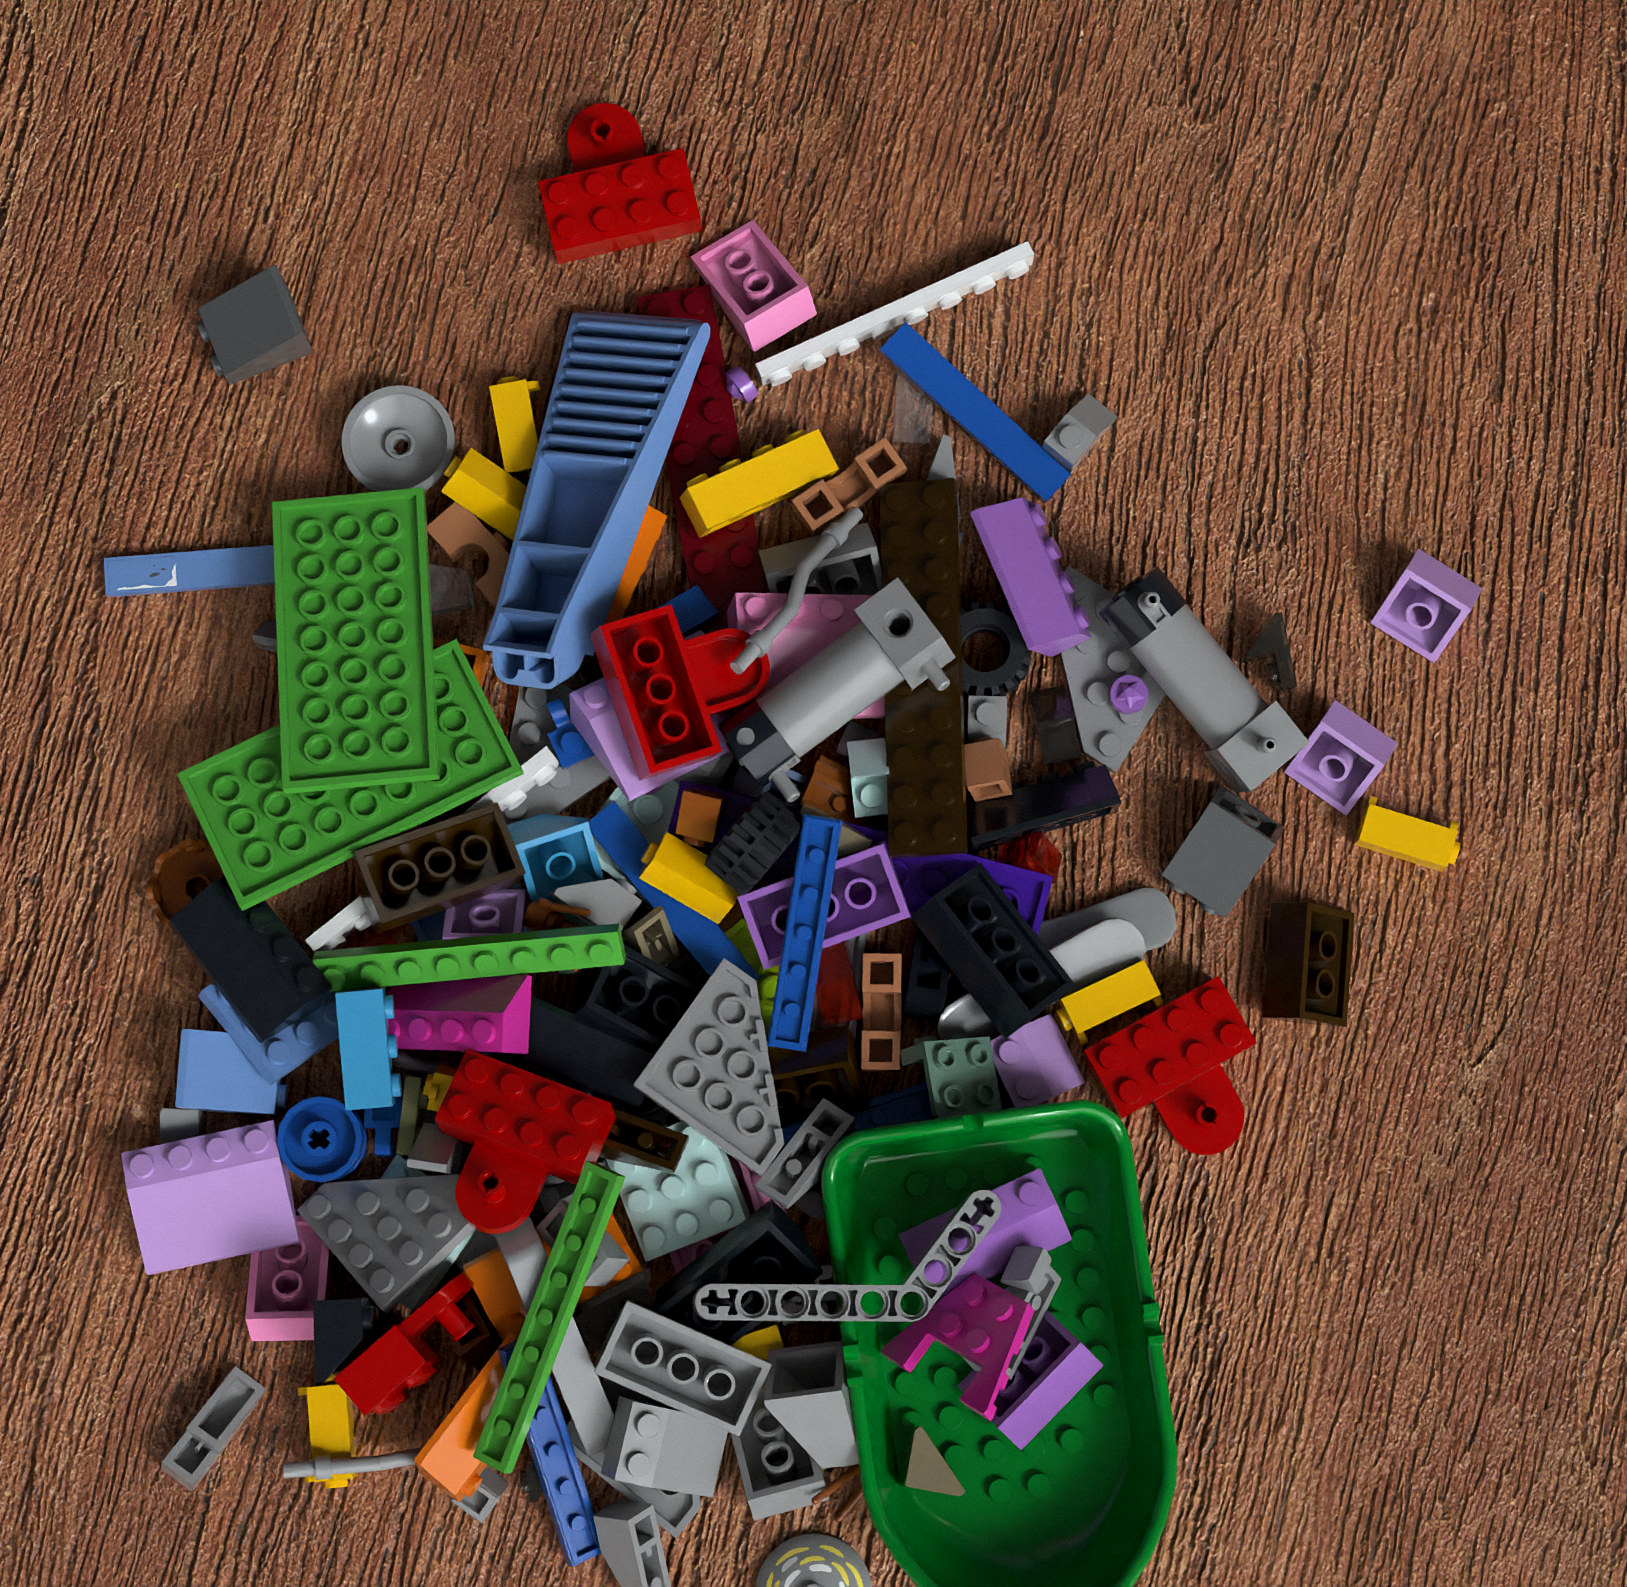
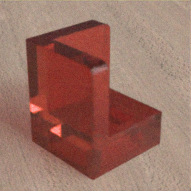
[1000,831,1062,884]

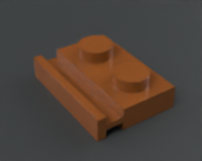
[795,755,875,828]

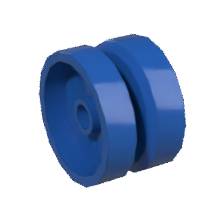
[277,1096,369,1183]

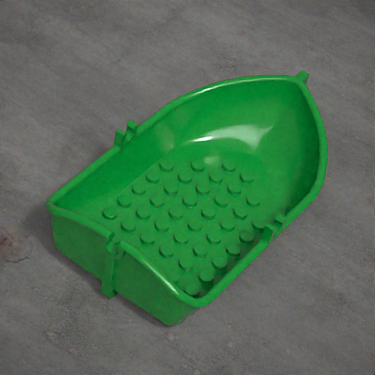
[821,1099,1178,1587]

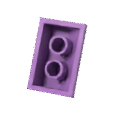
[958,1310,1104,1450]

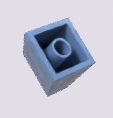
[175,1029,289,1116]

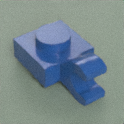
[547,698,596,770]
[364,1089,404,1157]

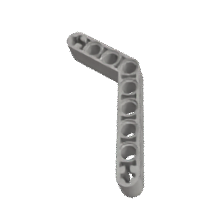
[463,1166,614,1457]
[692,1190,1001,1322]

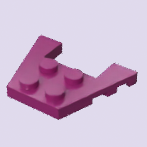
[880,1273,1035,1421]

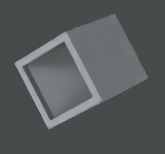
[764,1340,859,1469]

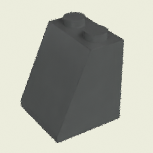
[196,265,314,385]
[1162,785,1284,918]

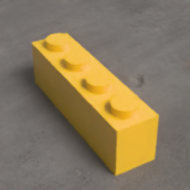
[679,429,839,538]

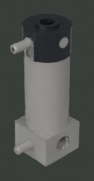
[1099,566,1310,793]
[717,577,956,802]

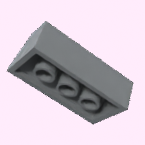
[594,1300,772,1436]

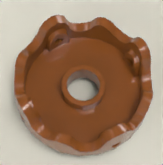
[146,839,225,929]

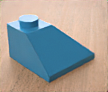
[507,814,604,903]

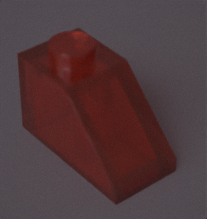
[816,941,864,1027]

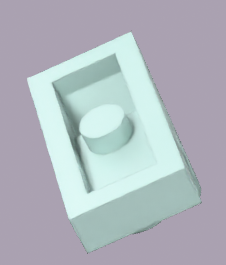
[847,738,889,818]

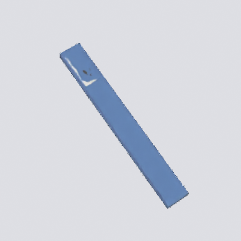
[104,545,275,597]

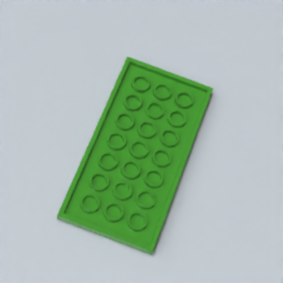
[272,487,440,794]
[177,639,524,911]

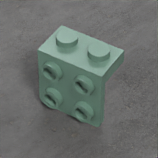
[900,1033,1001,1119]

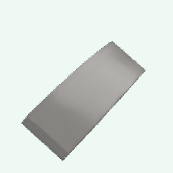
[161,1366,266,1492]

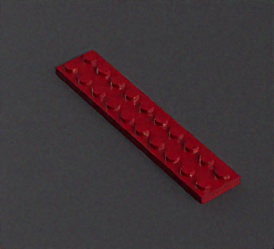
[637,285,768,634]

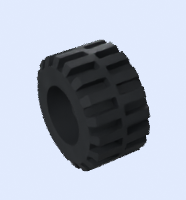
[961,601,1032,700]
[705,791,803,895]

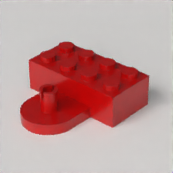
[538,103,702,264]
[590,604,770,781]
[1081,976,1257,1156]
[435,1049,616,1234]
[333,1272,475,1416]

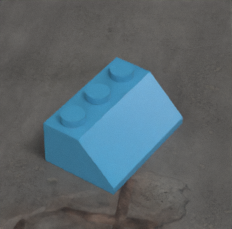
[335,987,402,1111]

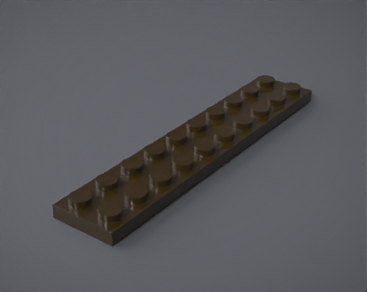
[880,478,968,859]

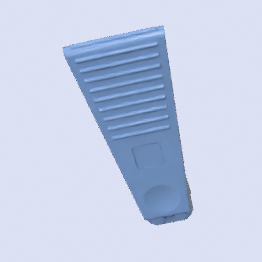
[483,311,710,689]

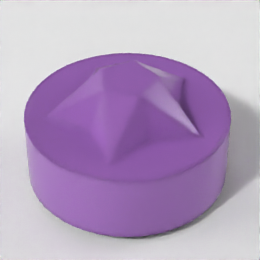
[724,366,758,404]
[1109,675,1148,715]

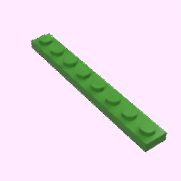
[313,923,626,991]
[473,1161,625,1473]

